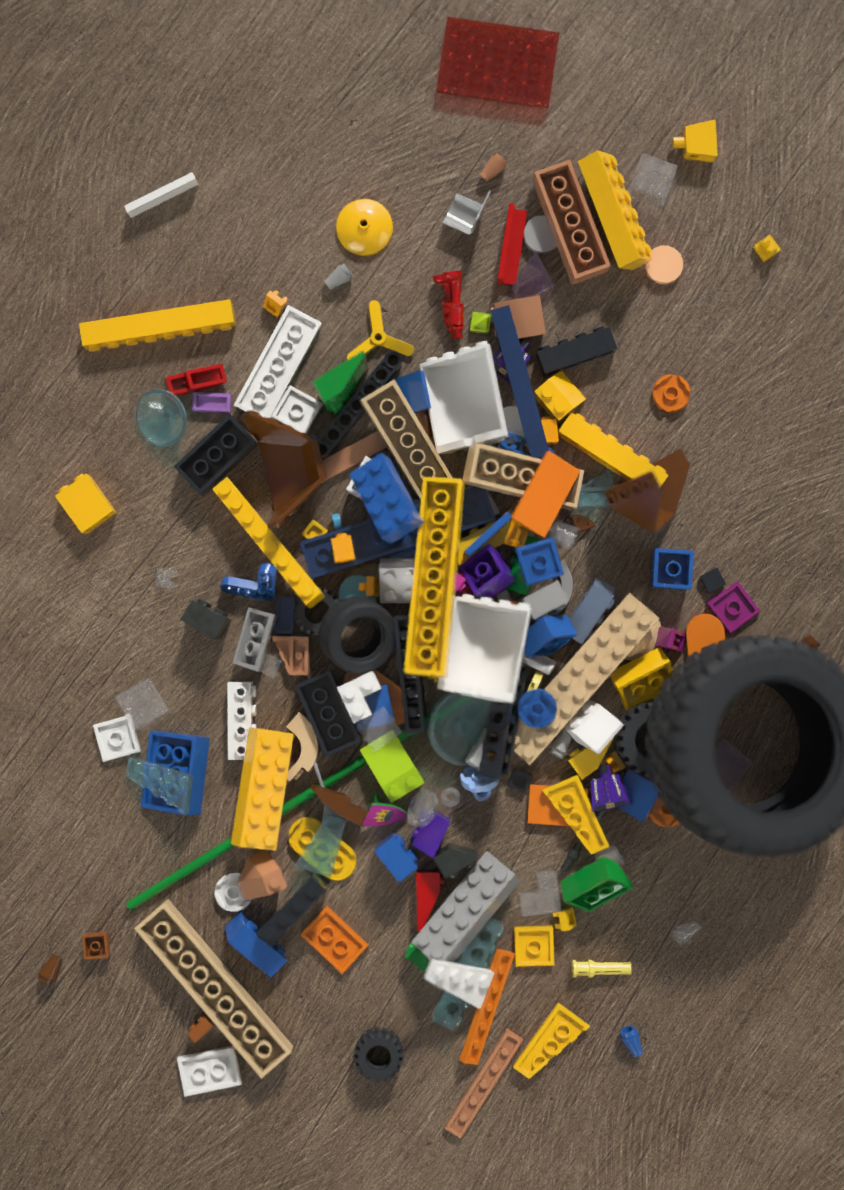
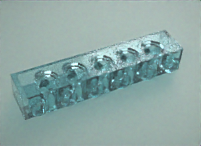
[432,916,504,1031]

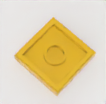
[514,925,554,967]

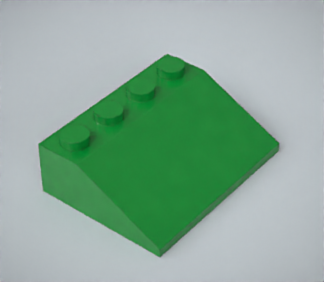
[313,351,368,415]

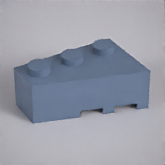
[569,577,615,644]

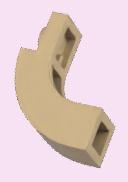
[286,711,319,782]

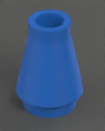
[620,1025,643,1057]

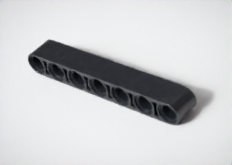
[317,351,402,460]

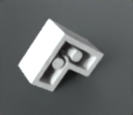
[337,671,381,723]

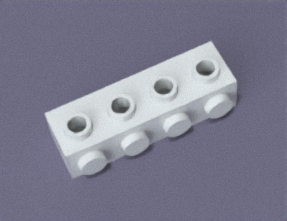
[227,682,257,760]

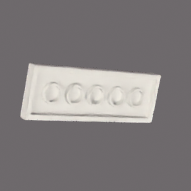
[234,305,322,418]

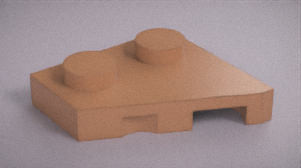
[272,636,310,675]

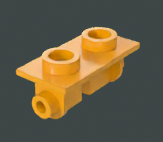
[504,520,529,548]

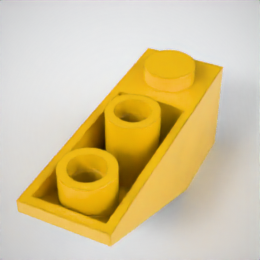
[567,737,614,779]

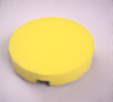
[527,670,544,692]

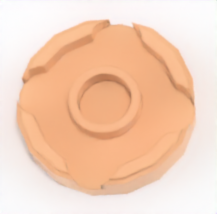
[645,246,683,284]

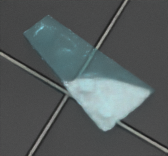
[126,757,193,814]

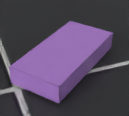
[192,392,232,414]

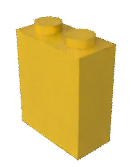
[55,474,117,535]

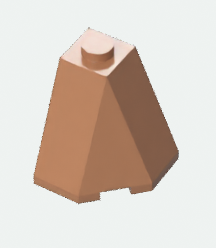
[237,850,287,900]

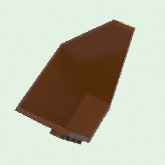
[241,410,326,529]
[604,448,690,534]

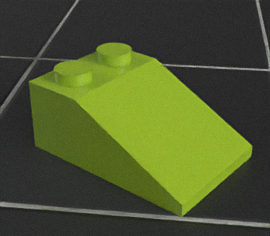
[360,729,424,803]

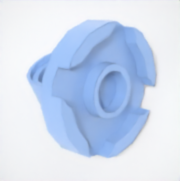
[460,765,499,801]

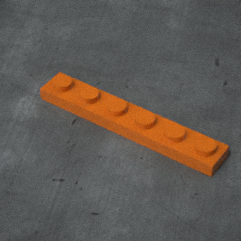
[459,949,515,1065]

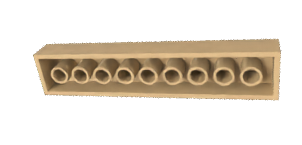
[514,593,659,765]
[134,899,293,1079]

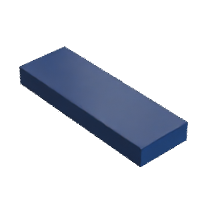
[464,512,512,557]

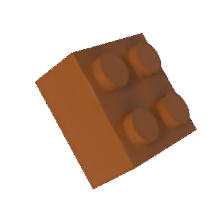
[82,931,111,960]
[187,1013,215,1043]

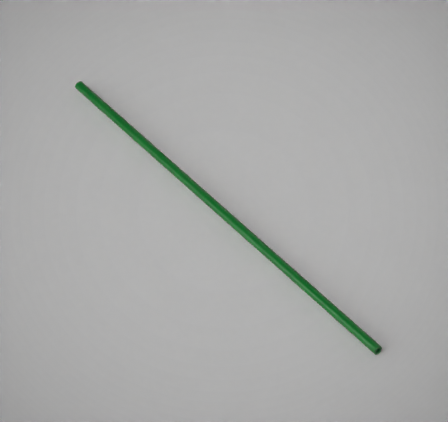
[126,694,473,911]

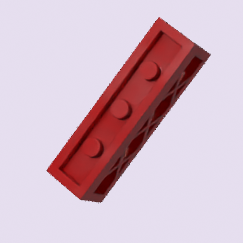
[497,203,527,287]

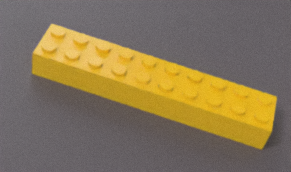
[404,477,465,678]

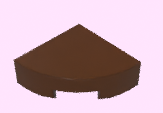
[570,515,595,534]

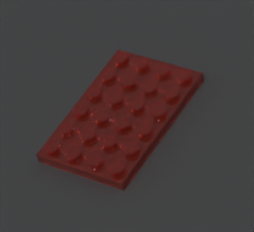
[436,16,560,109]

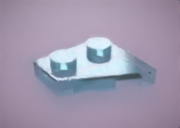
[576,470,613,509]

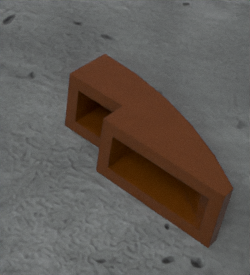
[310,784,366,825]

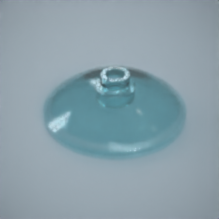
[136,389,187,447]

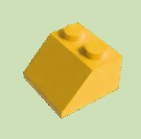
[534,370,586,424]

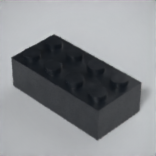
[173,414,259,497]
[295,670,362,757]

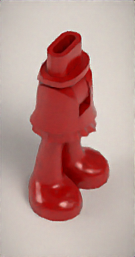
[433,271,465,340]

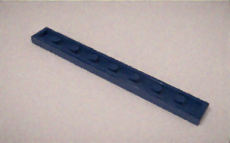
[490,305,549,458]

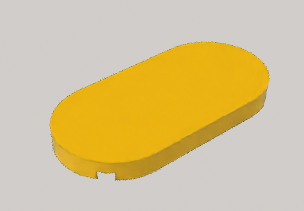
[288,817,356,881]

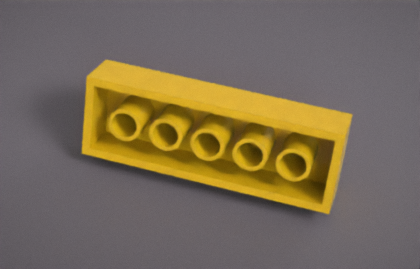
[578,150,652,270]
[231,727,294,851]

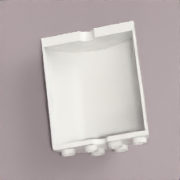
[420,341,508,454]
[437,594,532,703]

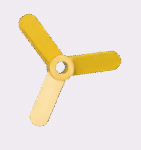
[347,300,414,359]

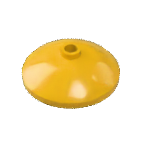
[336,199,393,256]

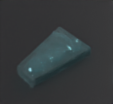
[294,814,347,877]

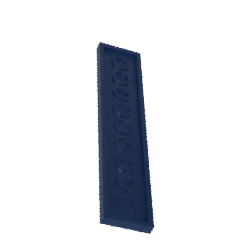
[300,486,496,579]

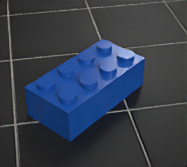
[349,453,424,544]

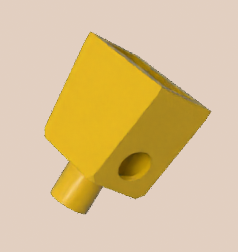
[672,120,718,162]

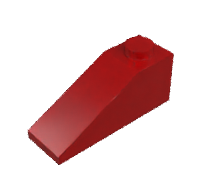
[416,869,444,932]

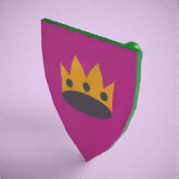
[361,794,408,826]

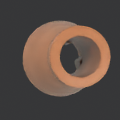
[479,153,507,182]

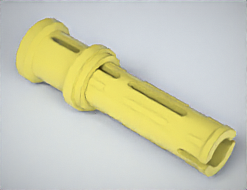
[571,960,631,978]

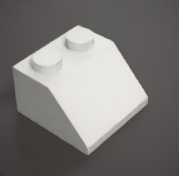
[565,700,624,754]

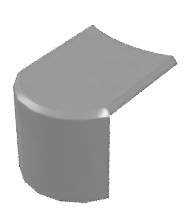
[442,190,490,235]

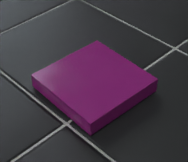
[706,581,761,634]

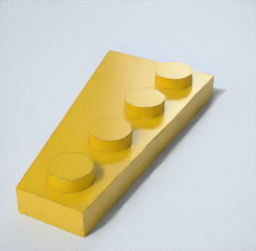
[513,1002,590,1079]

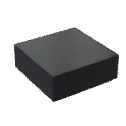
[699,567,726,593]
[507,767,533,793]

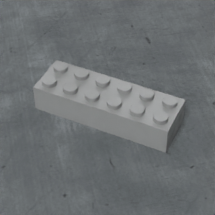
[412,851,521,963]

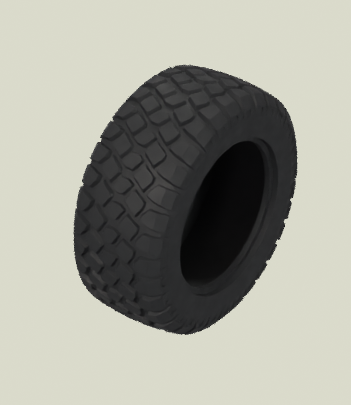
[645,635,844,857]

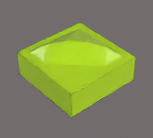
[470,312,491,334]

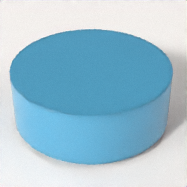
[331,513,342,531]

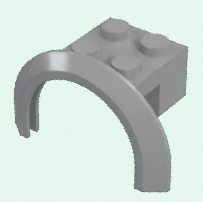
[496,560,573,623]

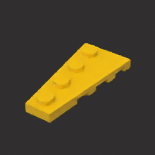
[542,775,609,855]

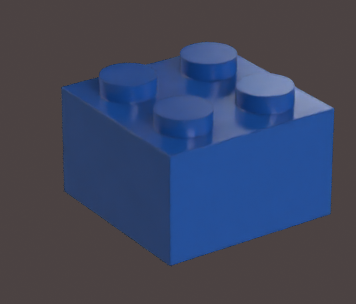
[649,548,694,590]
[524,614,577,658]
[374,832,418,882]

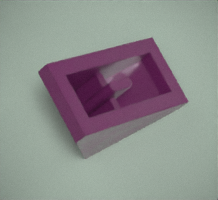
[655,627,686,652]

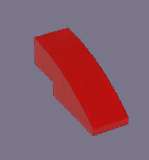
[164,364,227,399]

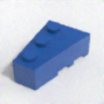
[225,910,287,977]

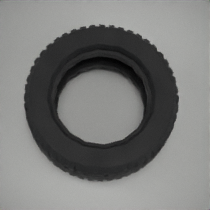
[319,596,396,674]

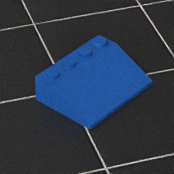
[141,730,210,815]

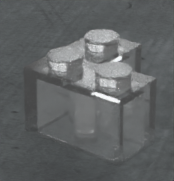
[518,869,561,916]

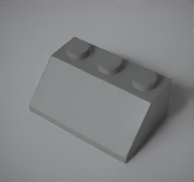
[233,607,277,671]

